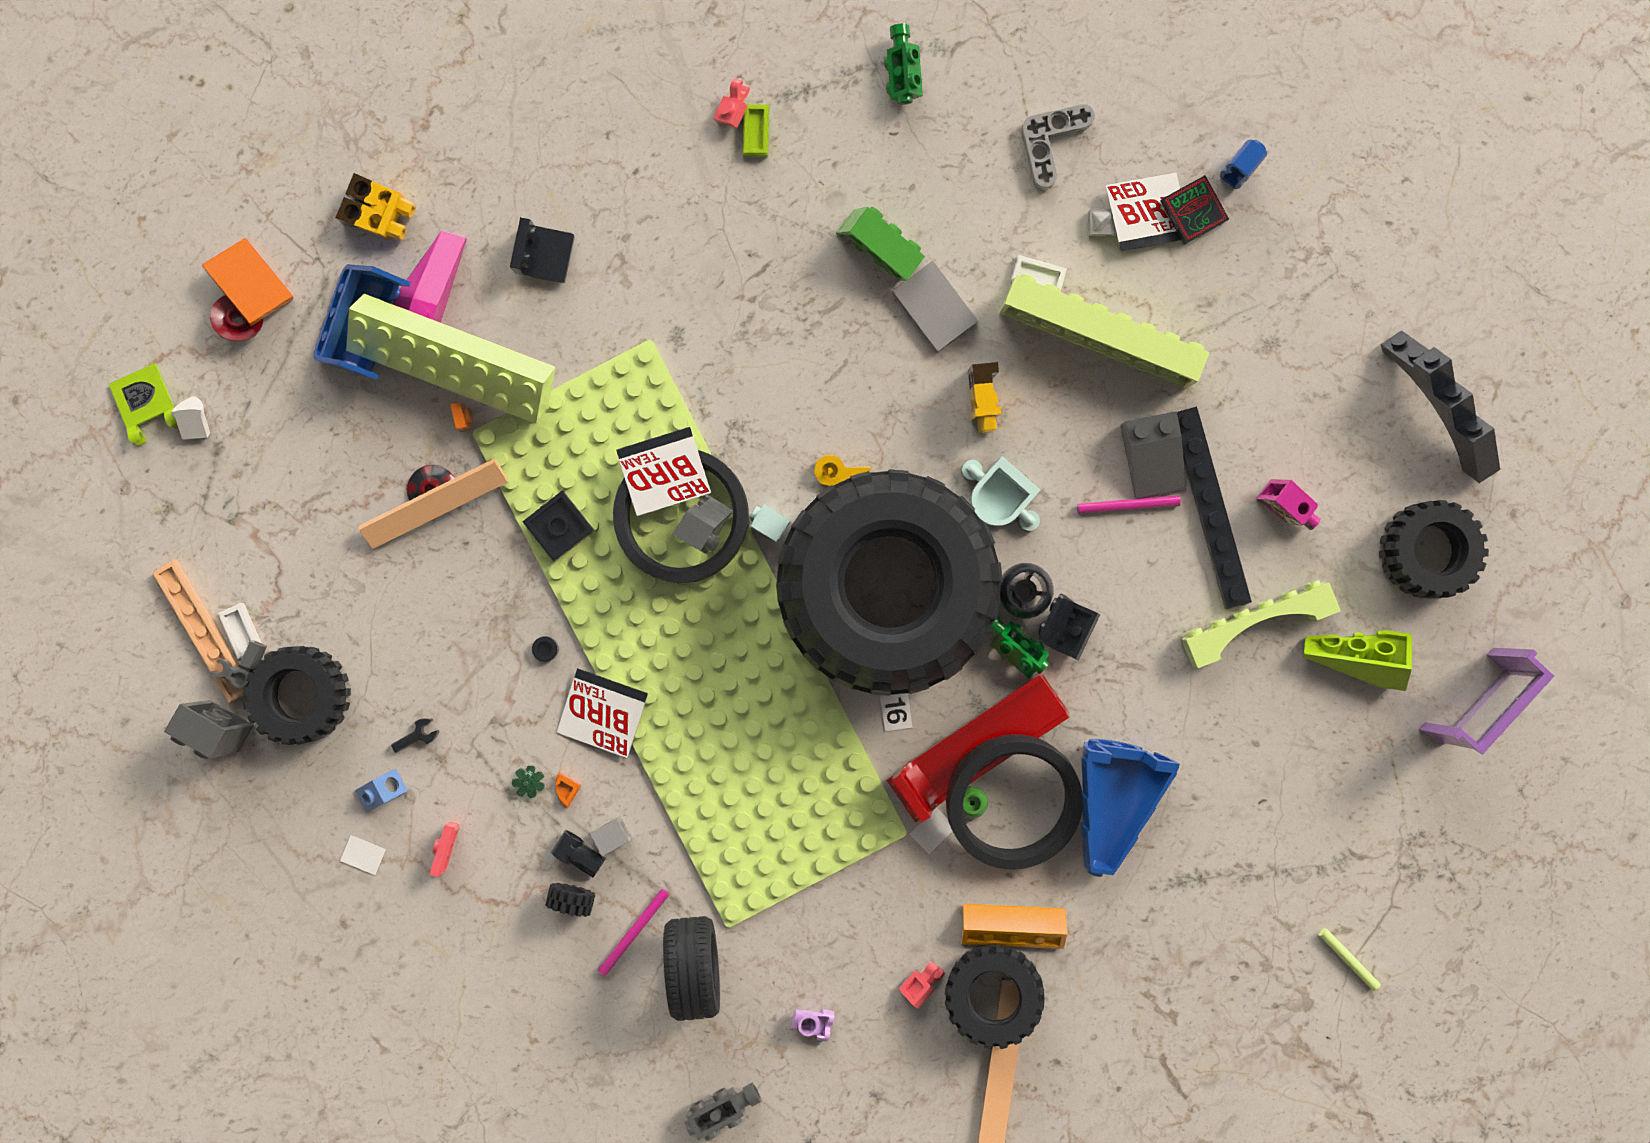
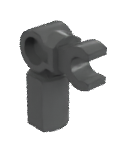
[211,640,267,688]

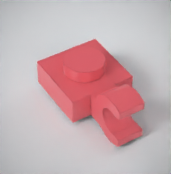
[713,79,750,128]
[899,961,945,1009]

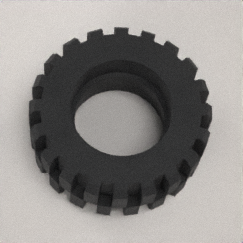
[1379,500,1489,599]
[242,646,351,745]
[945,944,1045,1049]

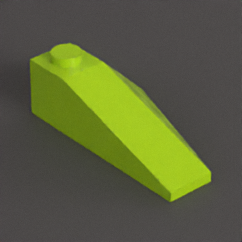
[1303,630,1412,691]

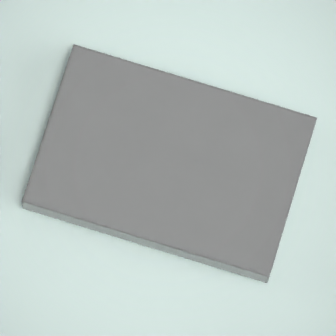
[892,261,978,353]

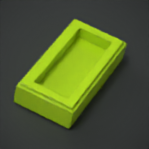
[743,104,769,157]

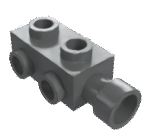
[685,1082,762,1141]

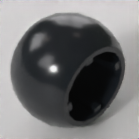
[999,563,1054,619]

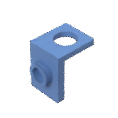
[355,769,407,813]

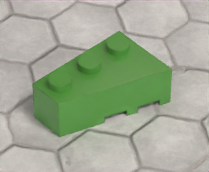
[836,206,925,281]

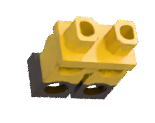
[335,173,416,241]
[968,362,1001,434]

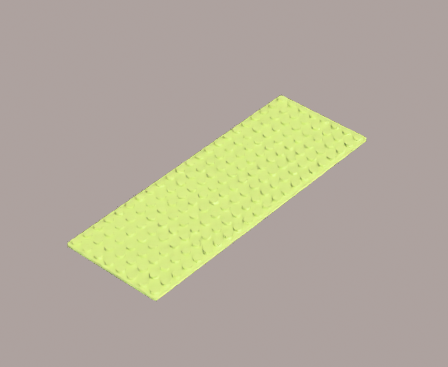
[473,340,907,927]

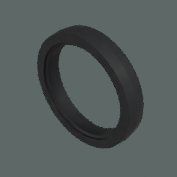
[613,450,749,583]
[946,734,1083,870]

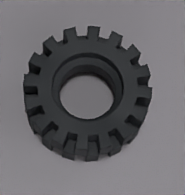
[545,883,596,917]

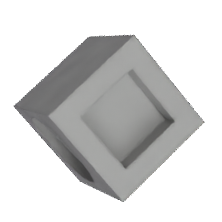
[589,816,632,856]

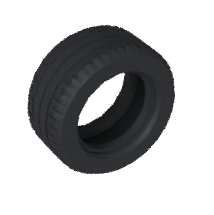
[663,916,720,1021]

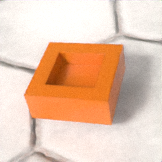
[450,402,473,432]

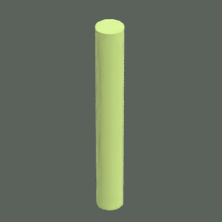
[1318,928,1380,991]

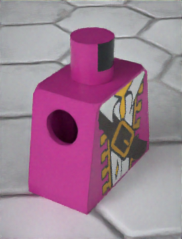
[1256,479,1321,530]

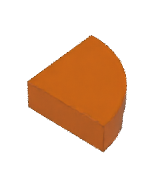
[555,772,581,808]

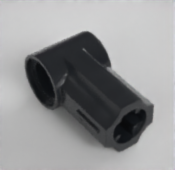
[551,830,606,878]

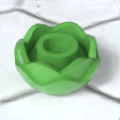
[963,786,988,819]

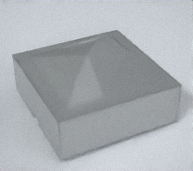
[1088,209,1116,237]

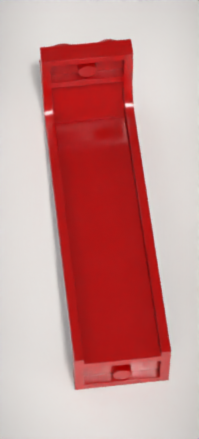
[886,673,1070,823]

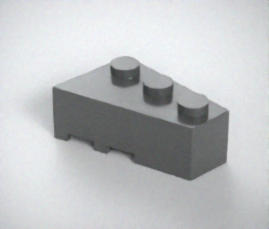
[673,494,733,554]

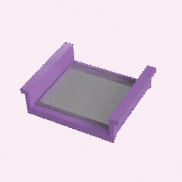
[1419,648,1554,755]

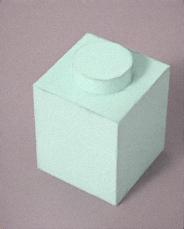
[750,504,790,543]

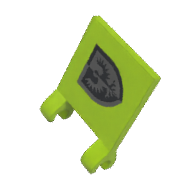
[109,363,178,446]

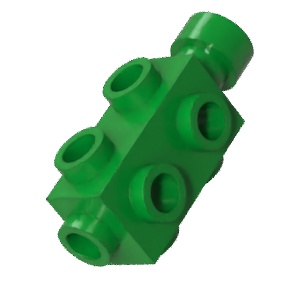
[884,23,923,105]
[990,615,1049,679]

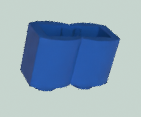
[1220,140,1267,189]

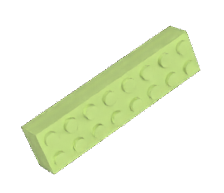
[1000,274,1210,389]
[346,294,555,424]

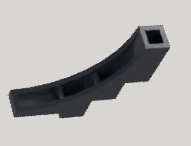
[1381,330,1501,483]

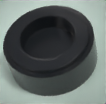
[532,636,559,662]

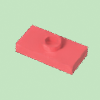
[429,822,460,877]

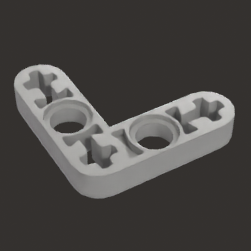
[1022,104,1095,190]

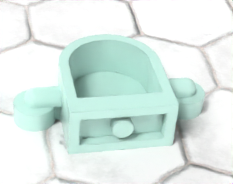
[961,456,1040,531]

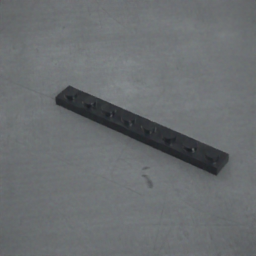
[1177,406,1252,609]

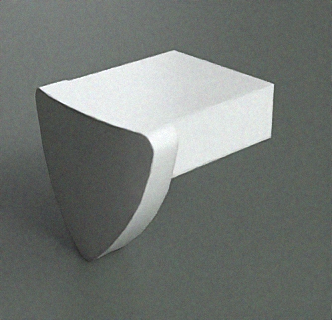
[171,397,210,440]

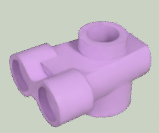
[791,1009,834,1042]

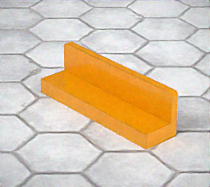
[961,904,1067,949]

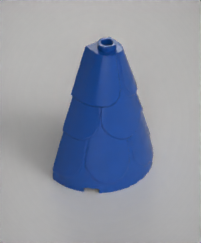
[1081,739,1180,877]

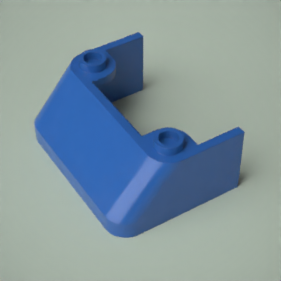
[314,264,411,380]

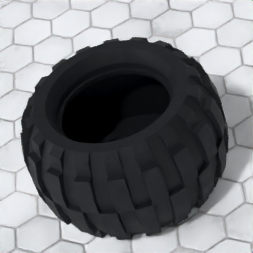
[776,469,1003,696]

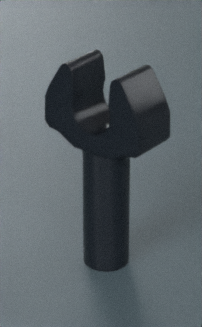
[391,718,440,753]

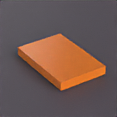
[202,238,294,326]

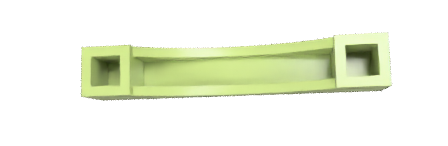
[1181,580,1341,668]

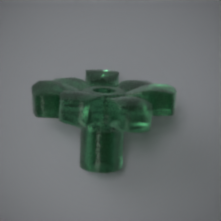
[512,765,545,798]

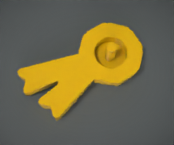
[814,454,871,486]

